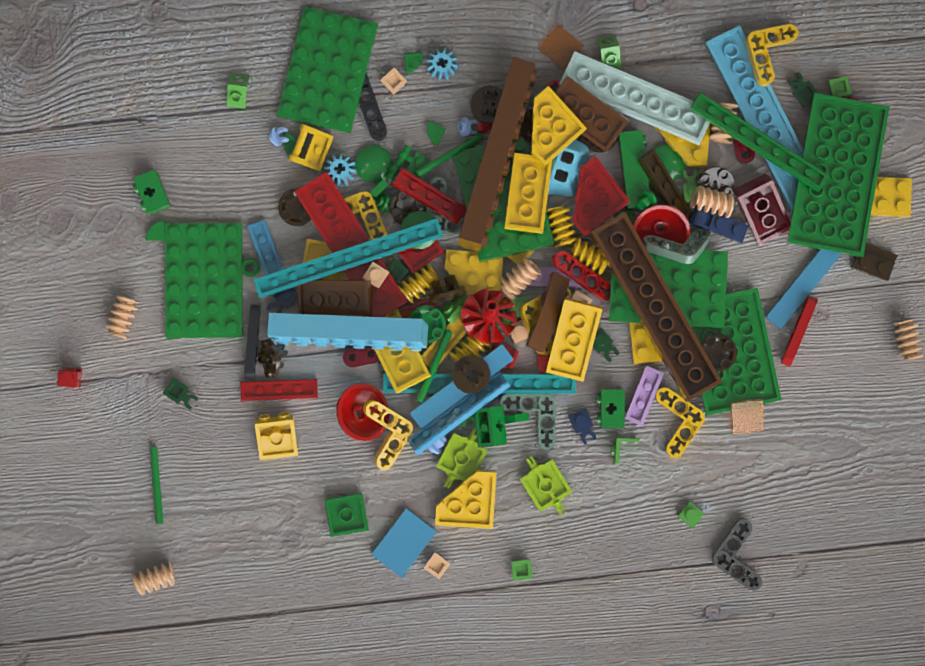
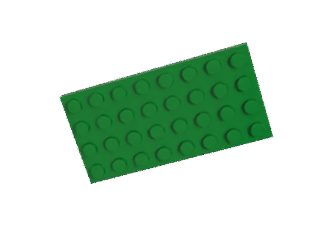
[787,93,890,257]

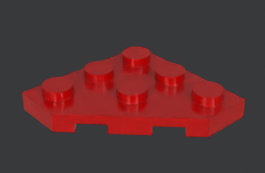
[573,156,631,237]

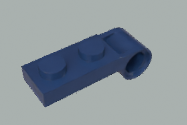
[689,205,749,243]

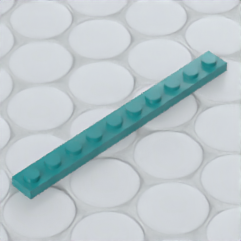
[254,218,443,298]
[383,373,576,394]

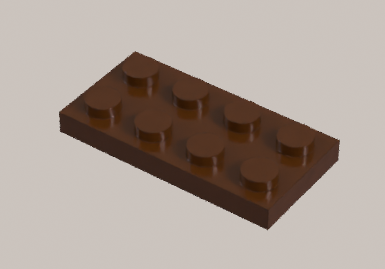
[555,76,629,152]
[297,280,372,317]

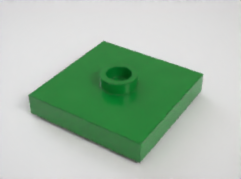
[324,493,369,537]

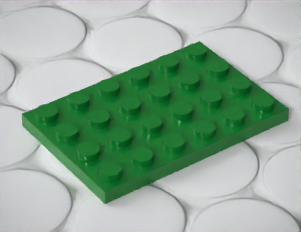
[277,7,379,134]
[454,136,554,263]
[165,223,243,338]
[608,249,728,329]
[691,288,781,416]

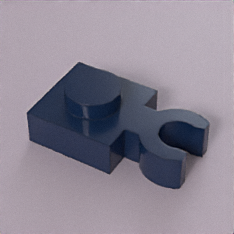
[267,288,297,313]
[568,408,596,445]

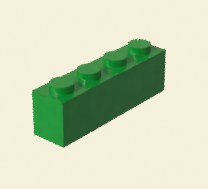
[618,130,652,211]

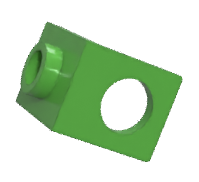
[597,35,621,69]
[227,73,250,109]
[611,438,640,464]

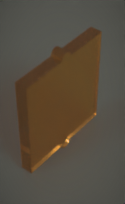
[538,25,584,70]
[731,399,765,435]

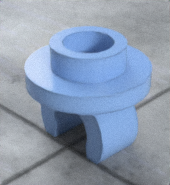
[457,117,477,137]
[269,127,289,146]
[428,436,447,454]

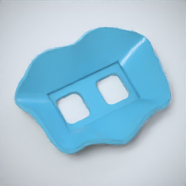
[548,140,589,197]

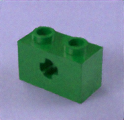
[132,169,171,215]
[596,389,625,428]
[475,406,507,448]

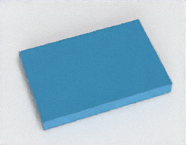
[371,508,437,578]

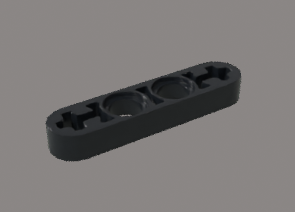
[359,74,388,142]
[244,304,261,379]

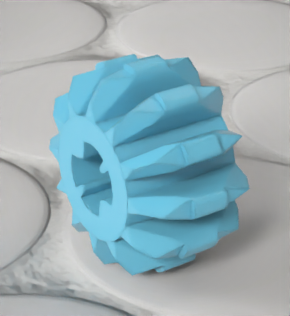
[426,48,458,81]
[324,153,356,186]

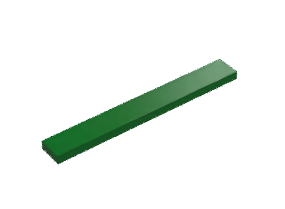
[689,92,829,192]

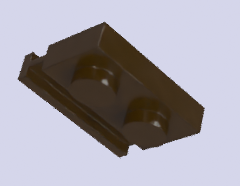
[851,243,898,282]

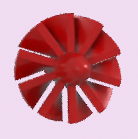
[461,288,517,344]

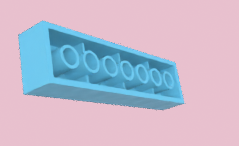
[267,313,428,351]

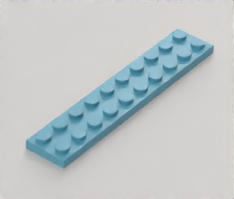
[705,25,803,212]

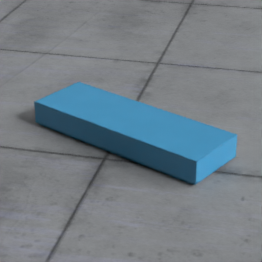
[247,219,284,276]

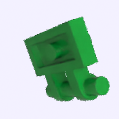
[386,145,432,181]

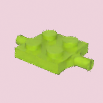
[436,428,488,489]
[520,456,572,515]

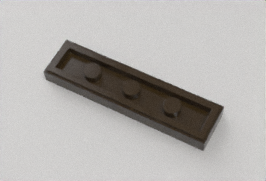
[638,149,693,218]

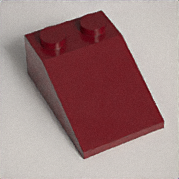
[733,173,790,245]

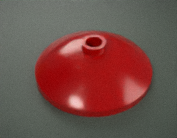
[633,204,690,244]
[336,383,389,441]

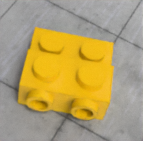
[255,412,298,460]

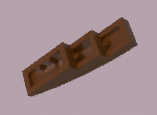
[526,272,570,353]

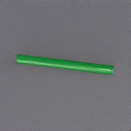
[415,133,482,177]
[416,329,453,403]
[150,447,163,524]

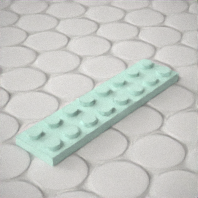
[559,51,710,145]

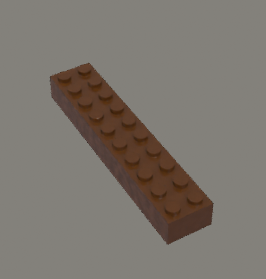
[458,57,537,252]
[590,213,722,402]

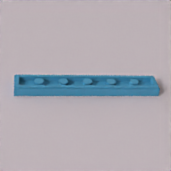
[765,249,842,329]
[410,344,514,429]
[407,371,510,455]

